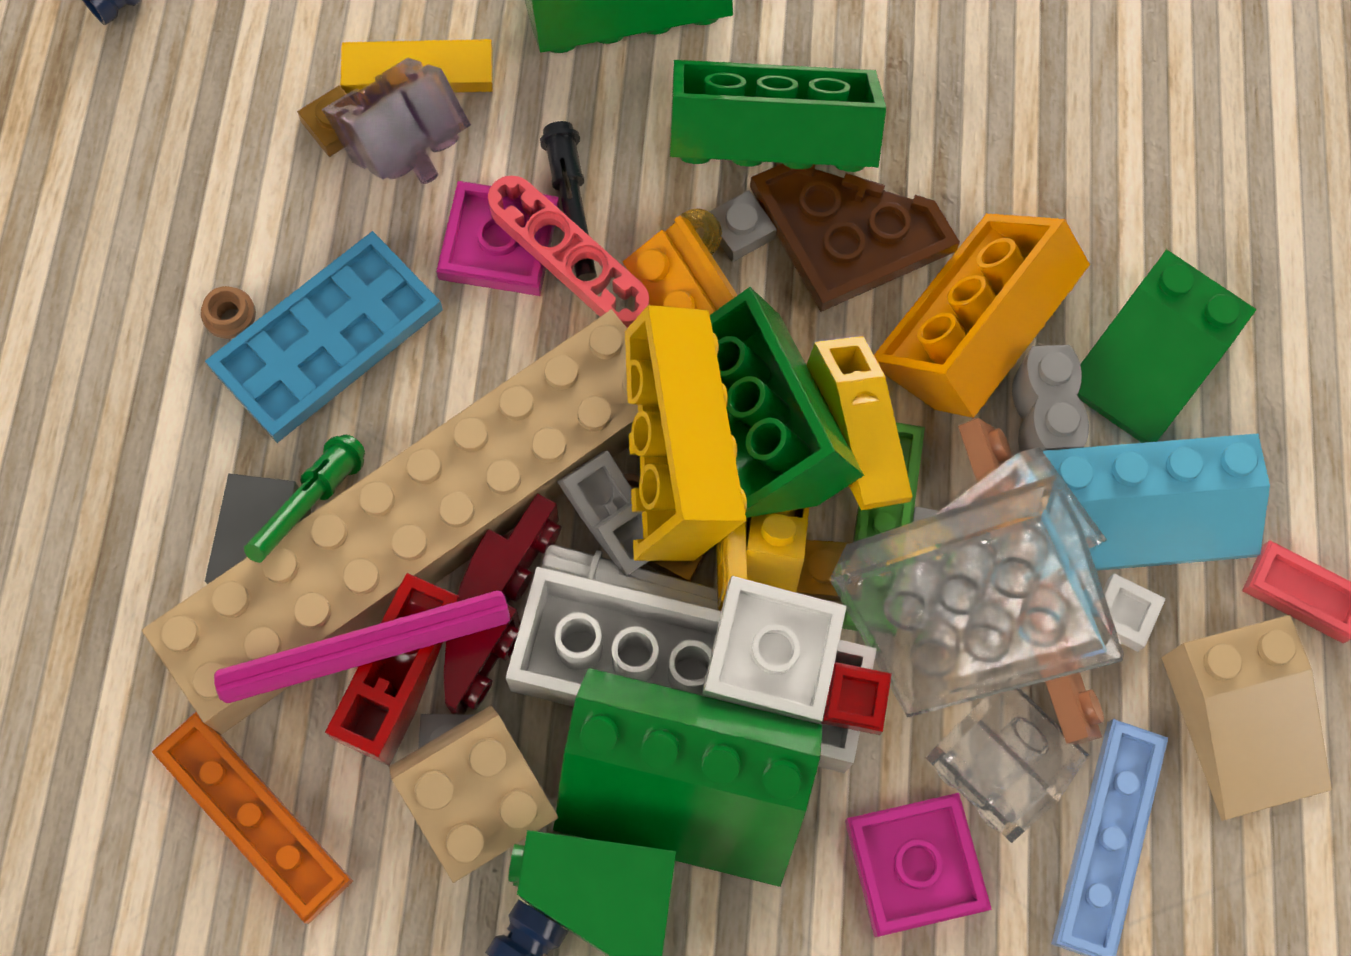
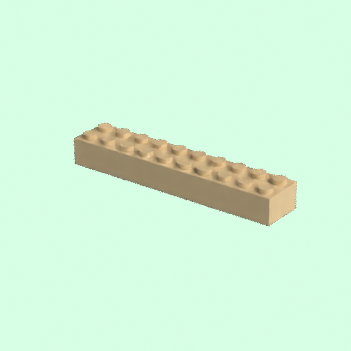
[141,309,638,735]

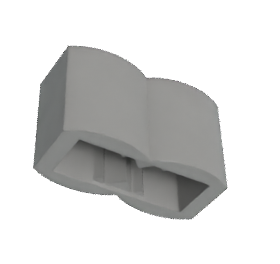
[1012,345,1089,469]

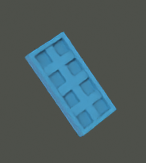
[205,231,443,443]

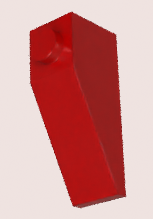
[325,573,460,766]

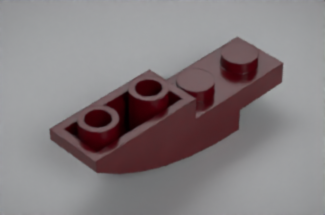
[444,493,562,715]

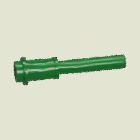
[244,435,365,563]

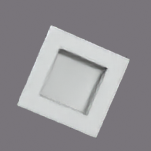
[1087,573,1166,652]

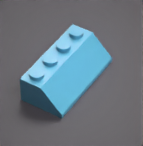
[1026,434,1270,575]

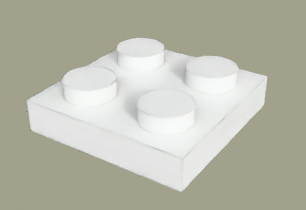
[702,576,847,724]

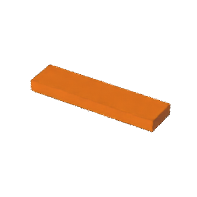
[152,712,353,924]

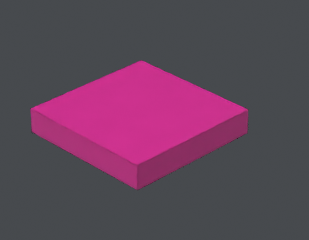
[436,181,559,296]
[845,793,992,938]

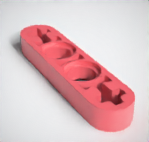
[488,175,649,328]

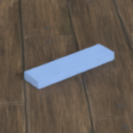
[1051,719,1168,956]

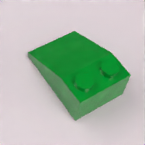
[1077,249,1257,443]

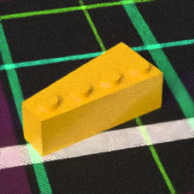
[625,305,747,561]

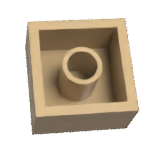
[389,705,559,883]

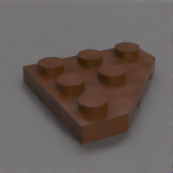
[750,163,960,312]

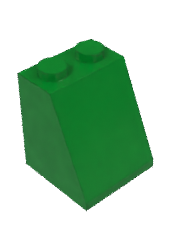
[508,830,676,956]

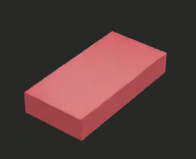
[1242,540,1351,644]

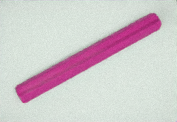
[214,591,510,703]

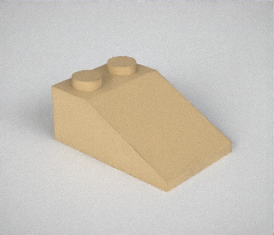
[1161,615,1332,821]

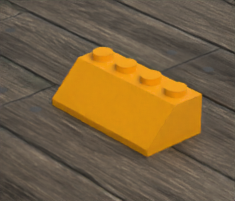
[874,213,1090,418]

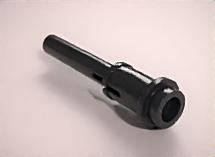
[540,121,597,281]

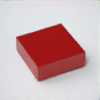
[821,662,892,735]

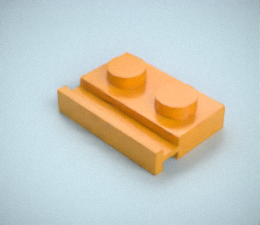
[622,215,737,315]

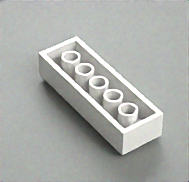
[506,567,877,773]

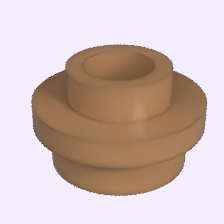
[201,286,256,339]

